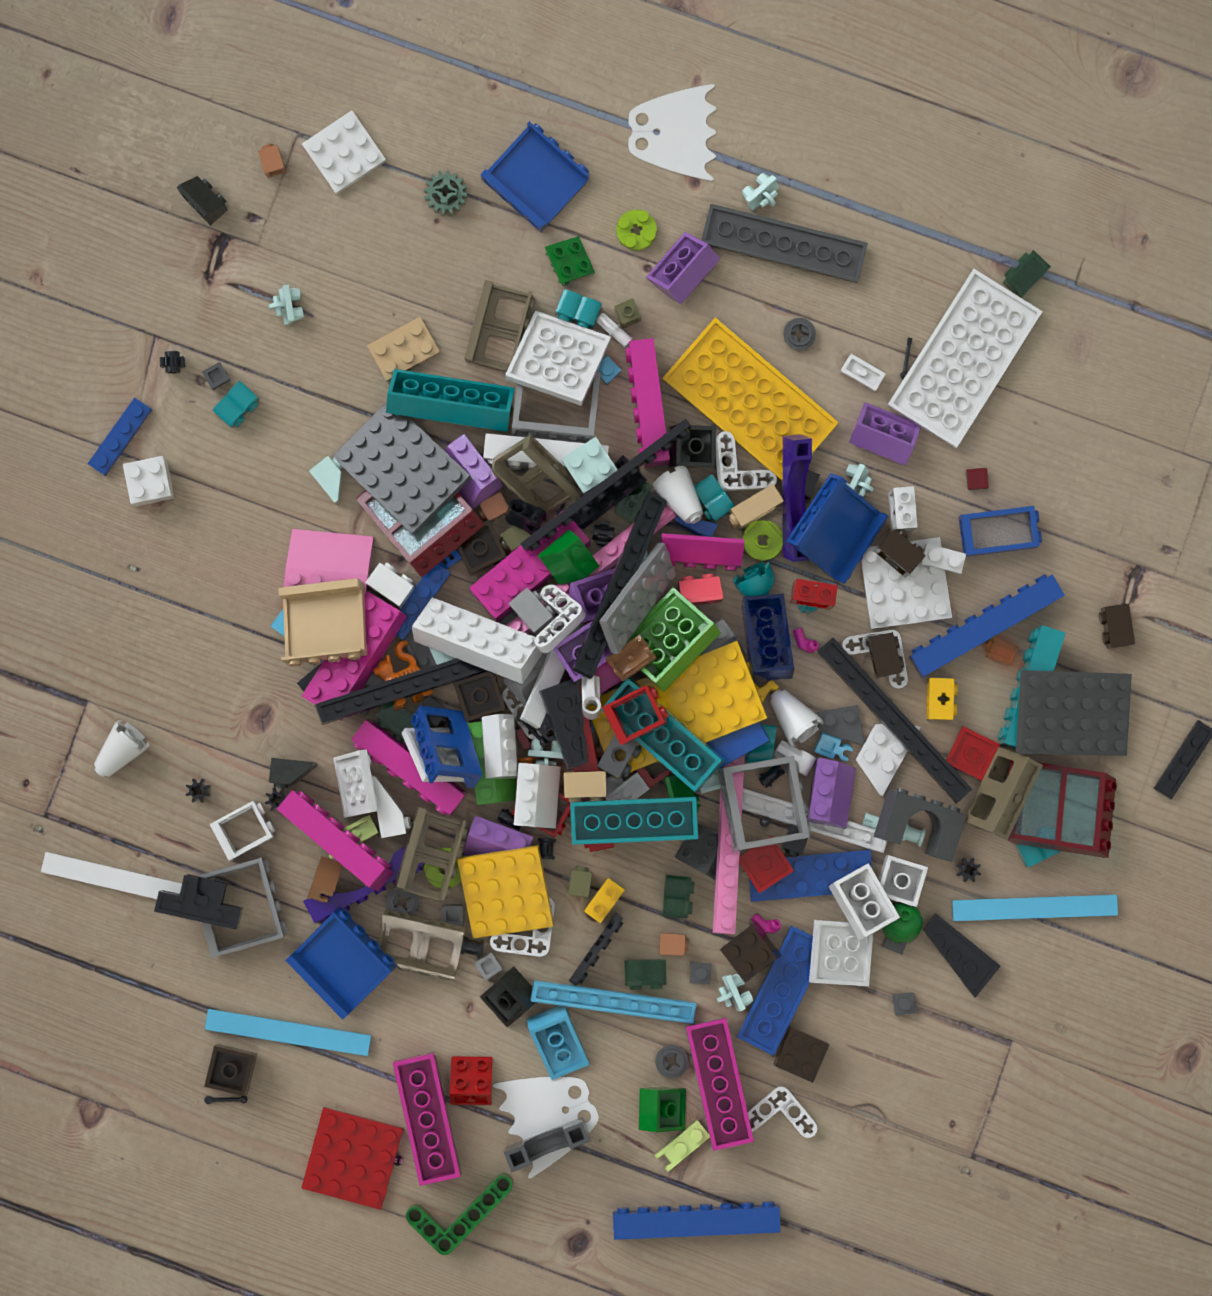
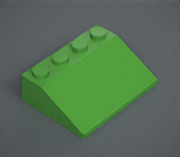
[626,587,721,692]

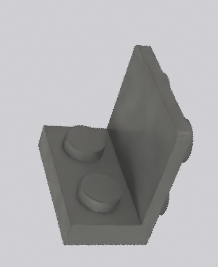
[675,823,718,880]

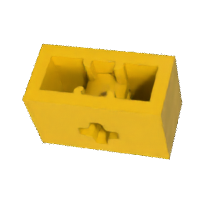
[926,678,958,721]
[584,877,625,924]

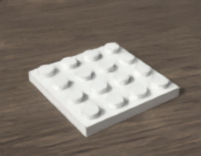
[505,311,611,406]
[860,537,952,630]

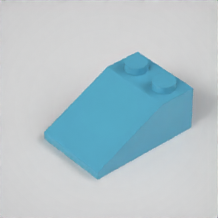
[527,1006,590,1080]

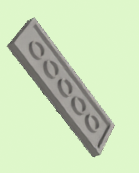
[599,542,676,654]

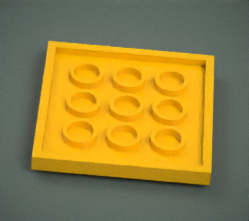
[457,845,554,938]

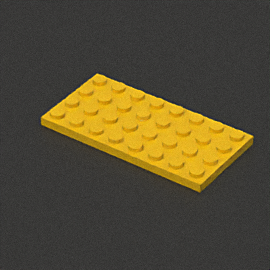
[662,317,839,482]
[587,641,768,779]

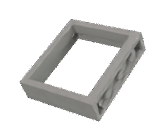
[512,372,601,443]
[718,756,811,852]
[197,857,287,958]

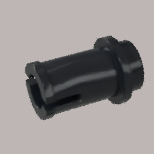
[758,765,785,788]
[497,809,521,831]

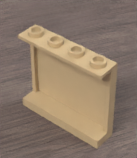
[278,578,367,667]

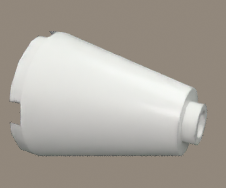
[652,466,703,524]
[770,689,824,747]
[94,720,149,777]

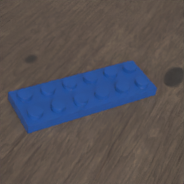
[749,850,872,902]
[736,925,813,1056]

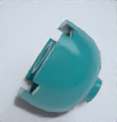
[733,562,775,600]

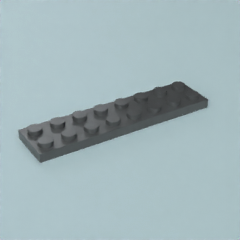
[701,204,868,283]

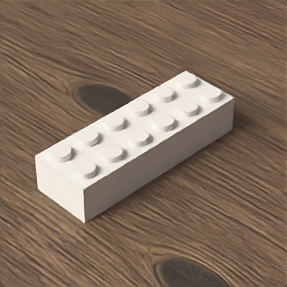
[483,433,609,470]
[412,597,542,684]

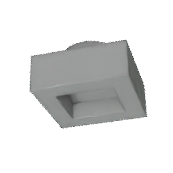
[474,952,503,981]

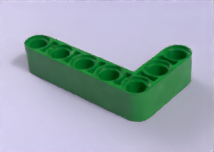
[406,1173,513,1255]

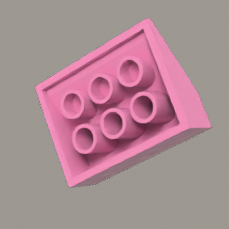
[284,529,374,596]

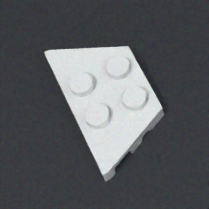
[855,724,921,796]

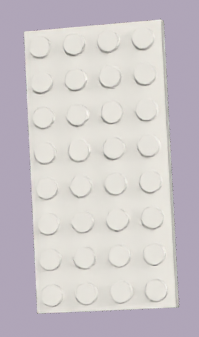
[887,269,1043,449]

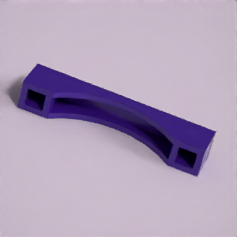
[783,435,812,562]
[303,846,425,924]

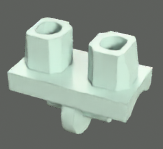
[742,173,780,212]
[269,285,304,326]
[845,464,874,497]
[528,739,563,766]
[716,974,754,1011]

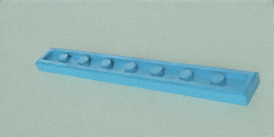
[952,895,1118,921]
[531,980,697,1024]
[205,1009,372,1056]

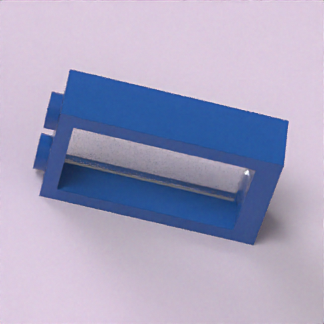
[958,506,1042,557]

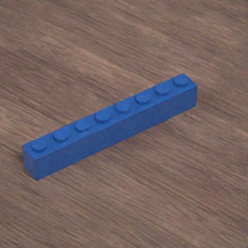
[909,574,1065,678]
[613,1201,781,1240]

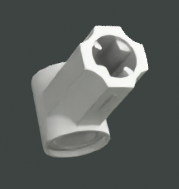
[581,676,601,720]
[773,740,817,777]

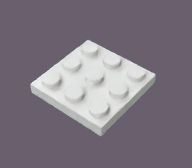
[302,110,386,195]
[402,728,465,782]
[333,749,378,818]
[809,920,873,986]

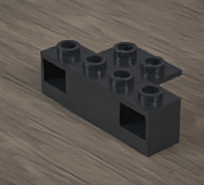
[154,874,243,930]

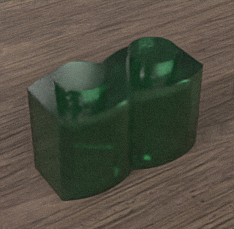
[662,874,695,919]
[624,959,667,990]

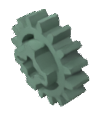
[424,170,468,216]

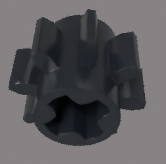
[160,351,185,374]
[592,520,615,546]
[185,778,211,803]
[265,787,288,811]
[956,858,981,882]

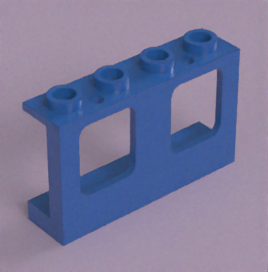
[411,706,483,788]

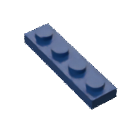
[88,397,152,476]
[396,564,452,640]

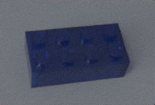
[741,593,794,682]

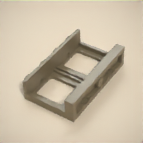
[464,280,535,372]
[491,434,584,522]
[965,747,1043,840]
[394,807,468,902]
[378,909,466,980]

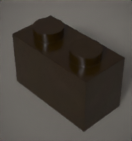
[1099,603,1135,649]
[867,632,904,679]

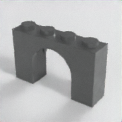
[873,787,967,862]
[504,1117,590,1173]

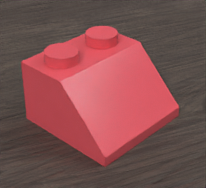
[678,574,723,606]

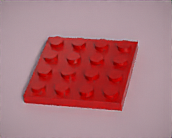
[301,1107,403,1210]

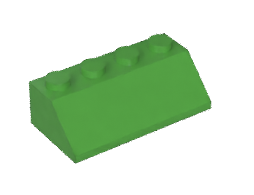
[467,721,517,805]

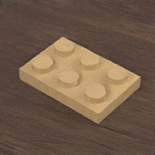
[367,317,440,382]

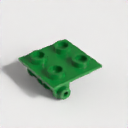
[545,236,595,286]

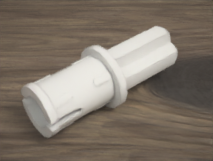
[596,313,633,348]

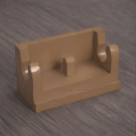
[605,635,657,682]
[307,856,342,902]

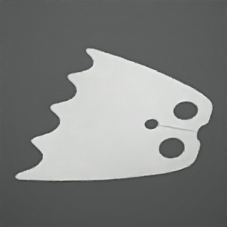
[628,84,717,181]
[493,1077,599,1178]

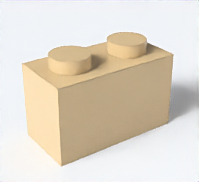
[564,771,606,802]

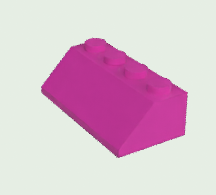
[661,533,745,571]

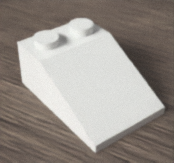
[373,776,412,838]

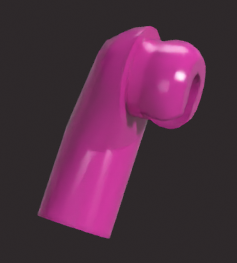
[793,628,819,653]
[750,913,781,933]

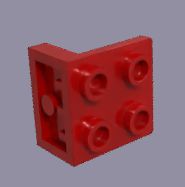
[450,1056,493,1105]

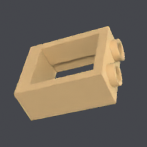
[728,484,784,531]

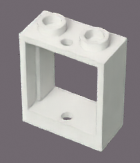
[888,486,917,533]
[209,801,276,861]

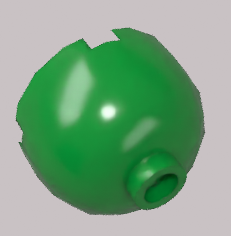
[882,902,923,944]

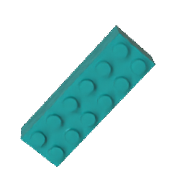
[386,369,515,432]
[997,625,1066,750]
[601,678,725,792]
[570,797,698,845]

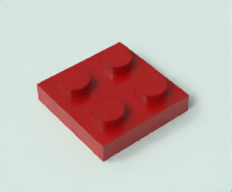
[946,726,1000,781]
[739,836,794,893]

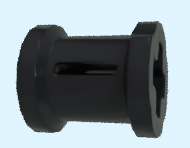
[538,838,556,860]
[460,937,485,959]

